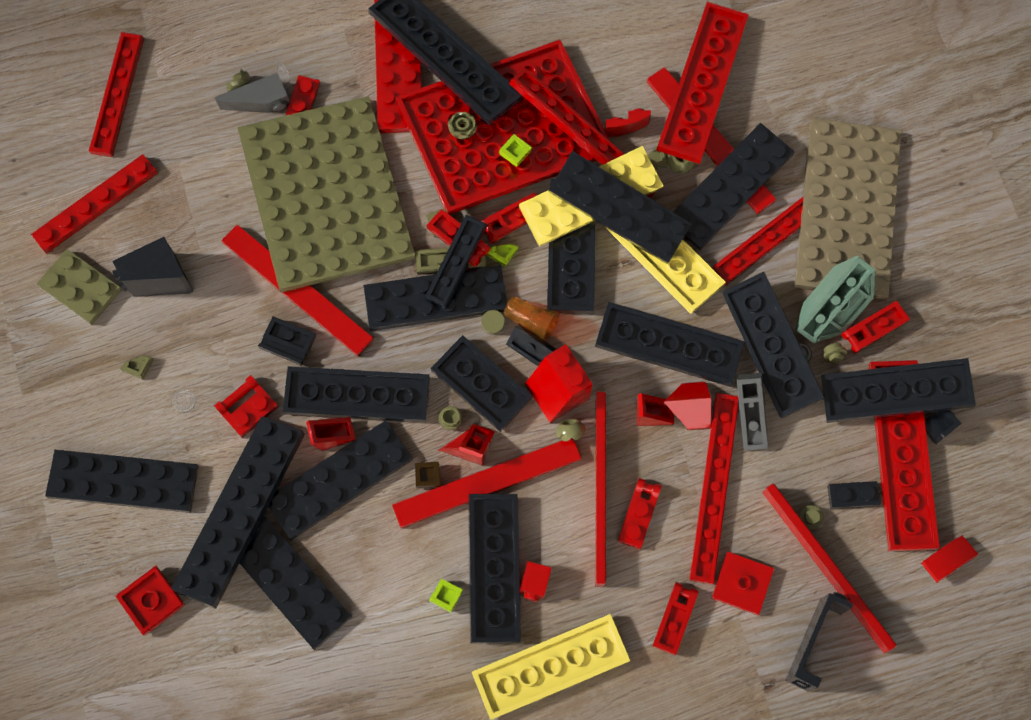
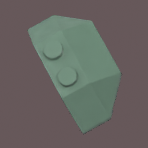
[795,256,876,343]

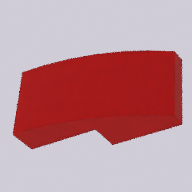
[605,108,651,137]
[921,535,978,583]

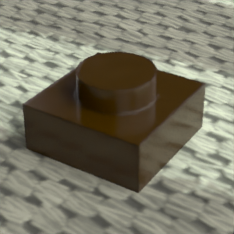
[415,461,441,489]

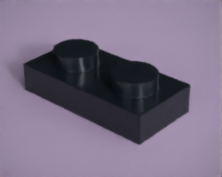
[506,324,557,366]
[827,481,881,510]

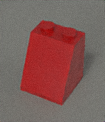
[525,344,593,423]

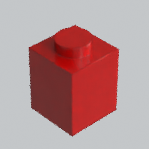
[520,561,552,602]

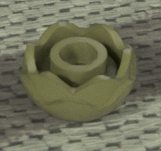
[226,69,251,92]
[448,112,477,139]
[667,154,695,173]
[556,419,585,441]

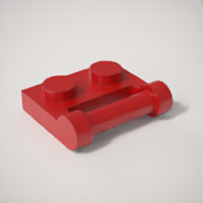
[213,375,278,438]

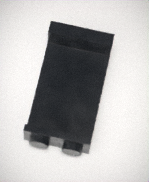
[785,592,853,692]

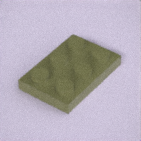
[37,249,122,325]

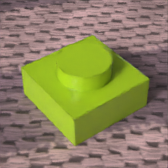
[499,134,532,167]
[429,578,463,613]

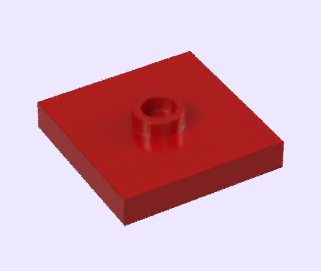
[711,551,774,616]
[115,566,185,636]

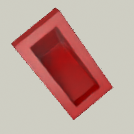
[635,393,674,426]
[306,417,356,451]

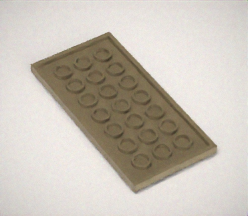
[794,118,901,301]

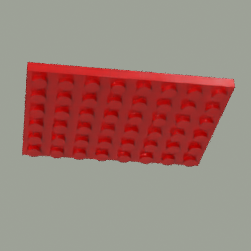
[396,40,611,215]

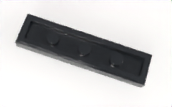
[425,215,487,309]

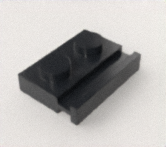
[258,316,316,366]

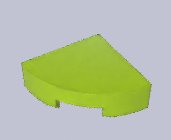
[487,244,519,267]

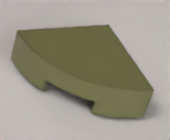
[648,147,668,170]
[120,355,154,380]

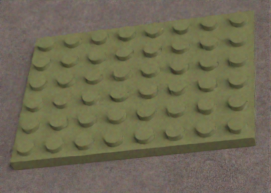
[237,96,415,293]

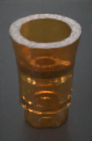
[504,296,560,341]

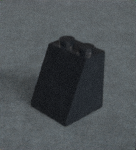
[112,237,194,297]

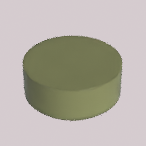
[481,310,505,335]

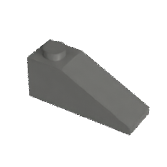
[215,73,289,113]
[737,373,768,450]

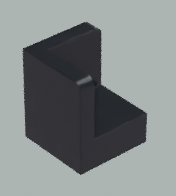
[925,410,962,444]

